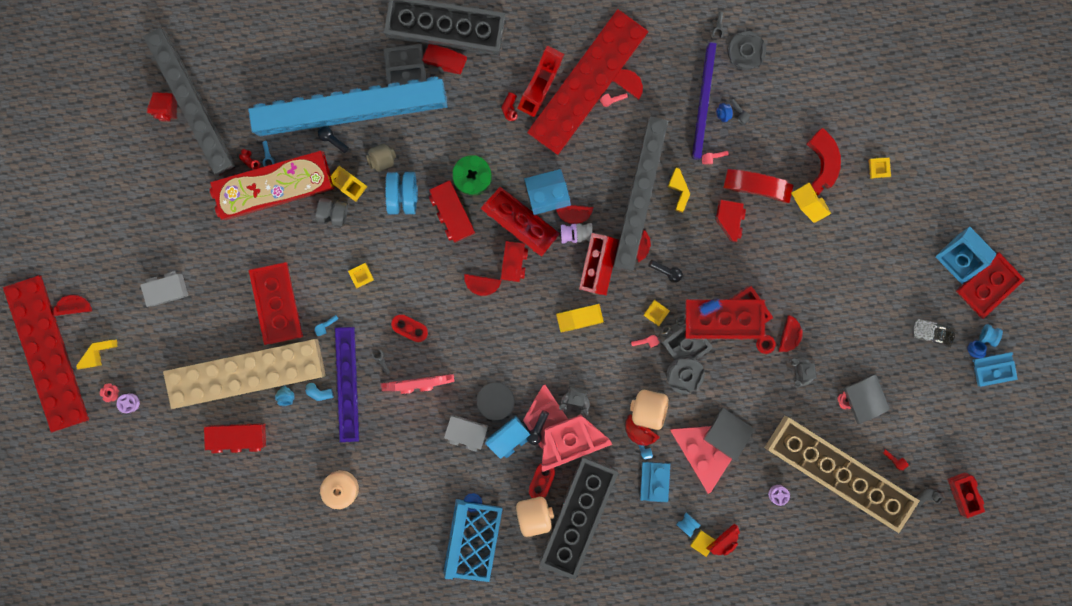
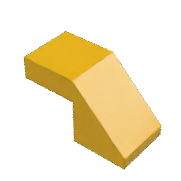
[331,166,368,202]
[667,168,690,213]
[792,182,831,223]
[556,304,604,332]
[77,340,118,369]

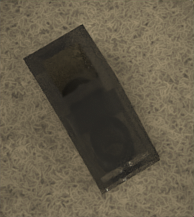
[912,319,955,348]

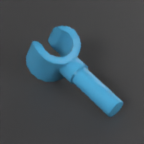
[262,141,275,167]
[315,315,338,336]
[639,445,653,459]

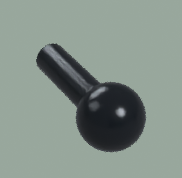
[317,126,349,153]
[649,260,683,283]
[527,410,549,445]

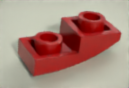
[422,44,467,75]

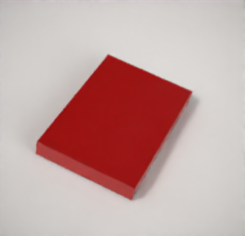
[956,252,1025,319]

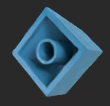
[524,169,571,215]
[936,226,996,284]
[485,416,530,459]

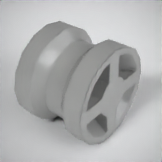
[576,223,592,243]

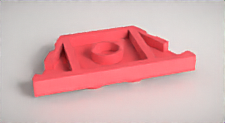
[381,374,455,394]
[523,384,568,450]
[542,414,612,472]
[670,426,732,494]

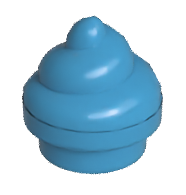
[275,385,295,406]

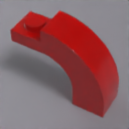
[517,46,565,117]
[806,128,841,196]
[723,169,794,203]

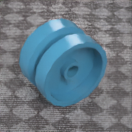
[386,172,418,215]

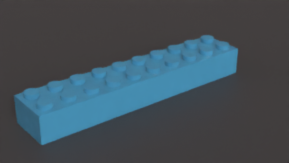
[248,77,448,136]

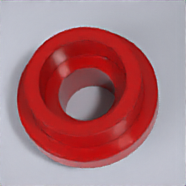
[756,335,776,354]

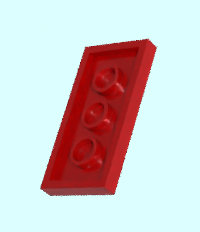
[481,187,560,257]
[249,262,303,345]
[686,299,765,339]

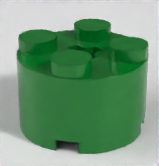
[453,155,492,196]

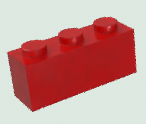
[428,180,475,243]
[579,233,619,296]
[204,423,266,453]

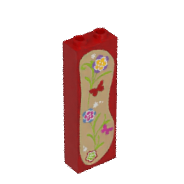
[209,151,335,220]

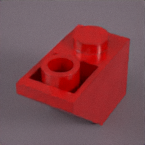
[147,92,177,122]
[715,200,746,242]

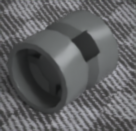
[316,197,348,227]

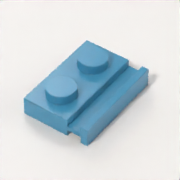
[972,352,1018,387]
[640,462,670,502]

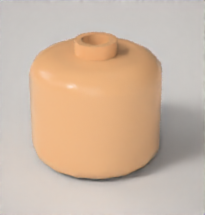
[630,390,669,430]
[320,471,359,509]
[516,497,554,537]

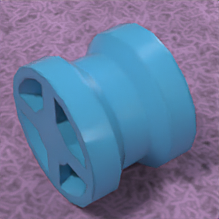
[979,324,1003,347]
[676,513,701,537]

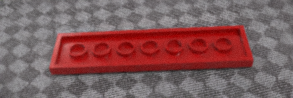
[527,9,649,156]
[3,275,89,433]

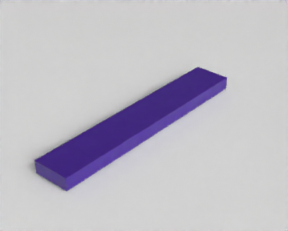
[692,42,717,160]
[335,327,360,442]

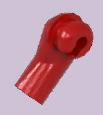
[501,92,518,121]
[239,149,260,170]

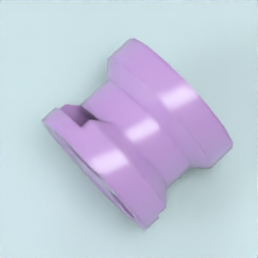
[561,224,577,244]
[116,393,140,413]
[768,485,790,506]

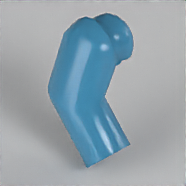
[305,383,334,401]

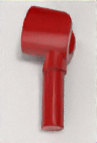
[883,449,909,470]

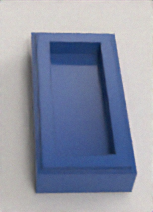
[699,298,721,316]

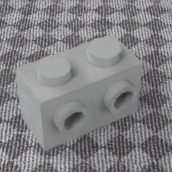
[140,272,189,307]
[444,415,488,451]

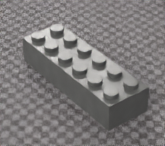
[384,0,506,56]
[539,456,619,580]

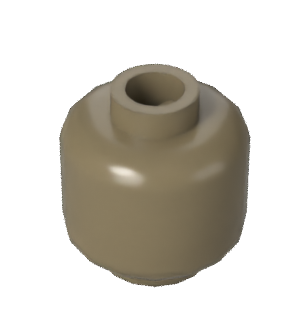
[366,144,396,172]

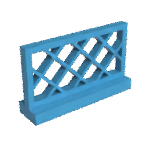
[443,499,503,582]

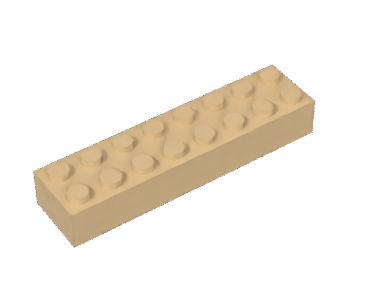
[163,339,326,409]
[764,416,920,533]

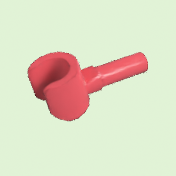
[600,93,628,107]
[702,151,729,164]
[631,335,659,348]

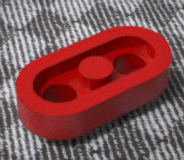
[391,314,428,342]
[529,463,555,498]

